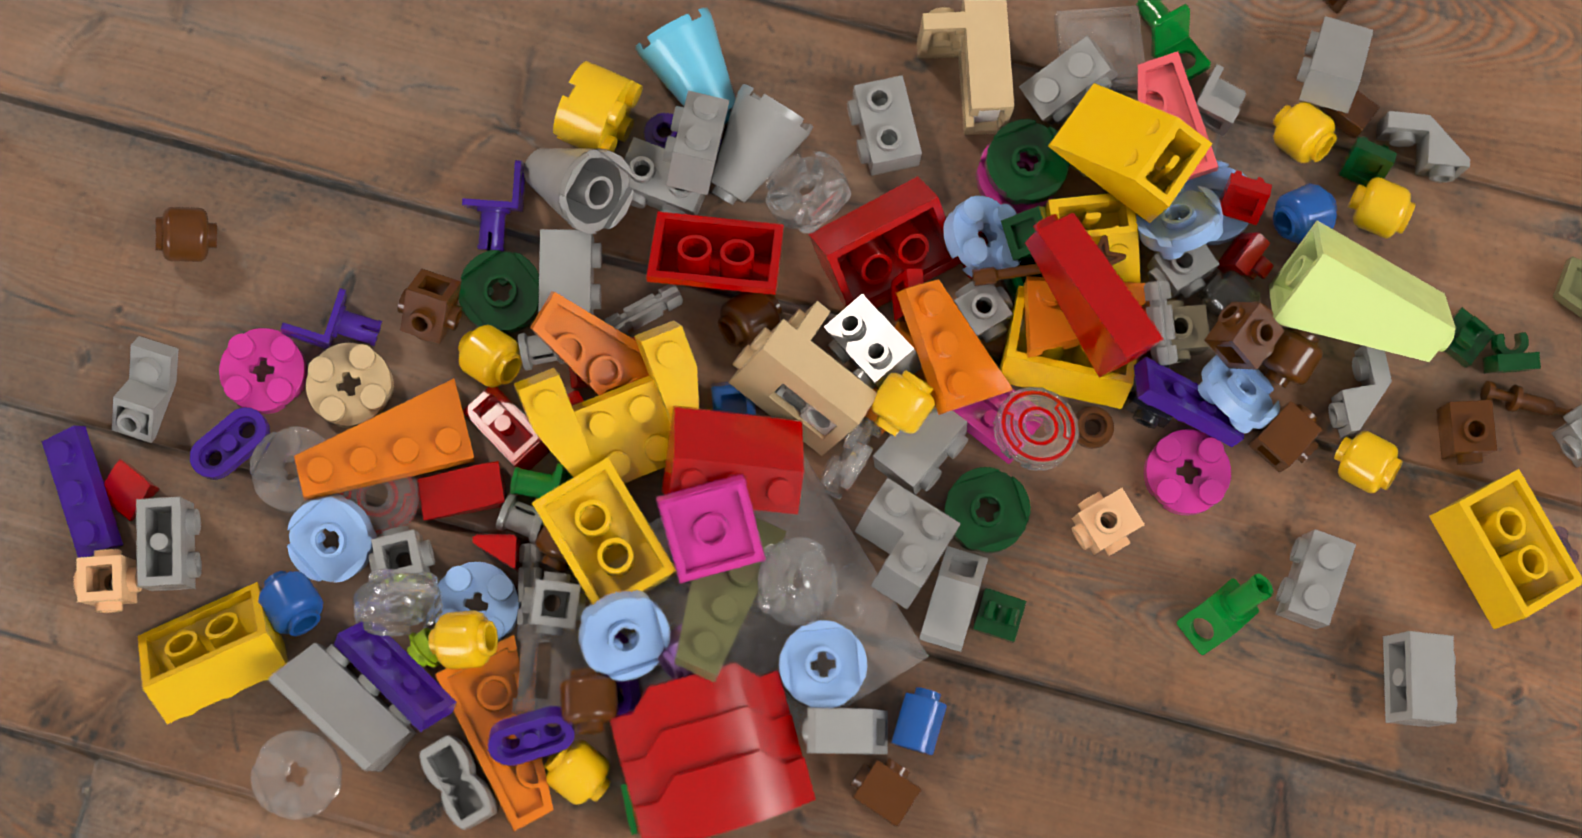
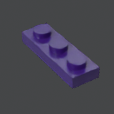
[1134,357,1244,447]
[42,425,123,558]
[334,617,456,732]

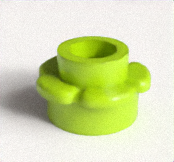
[407,628,440,668]

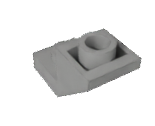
[1376,111,1470,183]
[112,336,179,443]
[1329,346,1392,438]
[919,546,988,652]
[802,708,888,755]

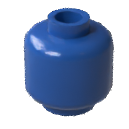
[1272,183,1337,244]
[258,571,324,636]

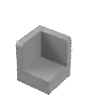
[1196,64,1246,136]

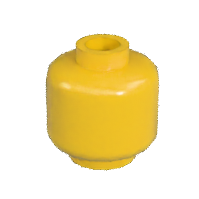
[1273,101,1337,163]
[1348,177,1416,238]
[458,325,522,388]
[871,370,935,437]
[1334,431,1403,494]
[429,610,498,669]
[544,739,611,805]

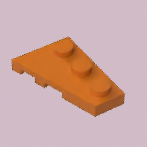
[1024,276,1150,358]
[896,279,1013,415]

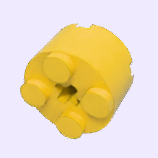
[553,61,643,152]

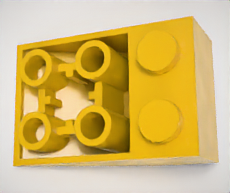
[1048,83,1213,224]
[1045,193,1141,283]

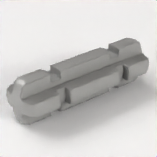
[1144,280,1178,365]
[604,284,683,335]
[517,543,543,628]

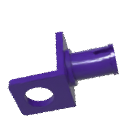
[462,160,526,252]
[280,288,383,349]

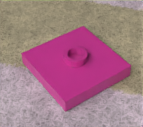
[657,474,766,583]

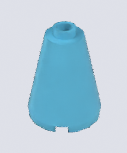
[635,8,735,124]

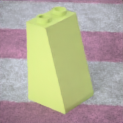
[1269,221,1456,362]

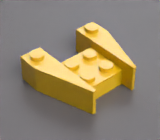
[514,320,699,483]

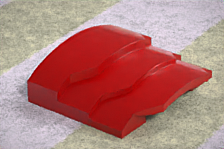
[610,662,816,838]

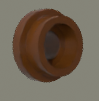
[1073,406,1114,449]

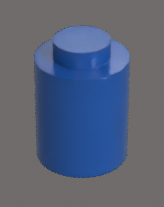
[891,687,947,756]

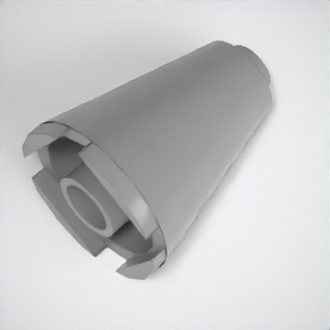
[711,84,814,205]
[524,148,633,234]

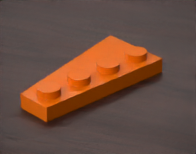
[530,291,699,396]
[294,378,474,501]
[435,635,554,832]

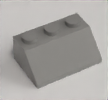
[268,643,417,772]

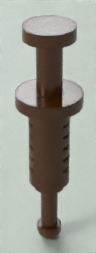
[1480,381,1573,416]

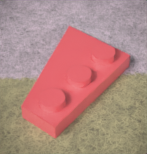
[1137,52,1219,181]

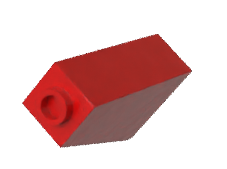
[1025,213,1164,378]

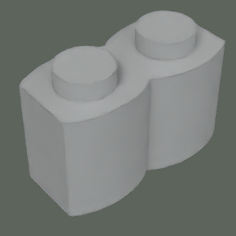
[420,735,498,830]

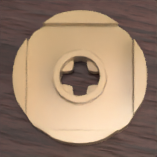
[306,343,394,429]

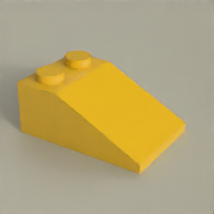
[532,458,677,605]

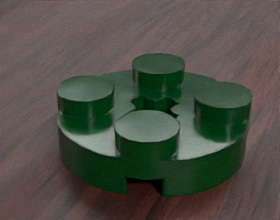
[985,119,1070,205]
[459,250,539,334]
[944,467,1031,554]

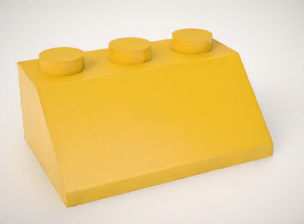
[1000,286,1137,409]
[1429,469,1582,629]
[137,582,288,724]

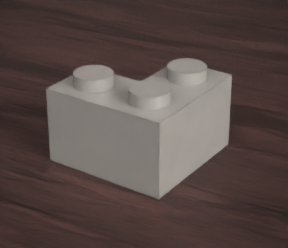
[854,478,961,609]

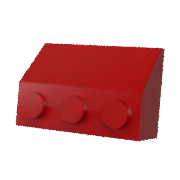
[808,176,962,308]
[647,211,784,295]
[662,406,804,515]

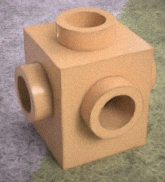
[1072,488,1145,556]
[74,549,142,613]

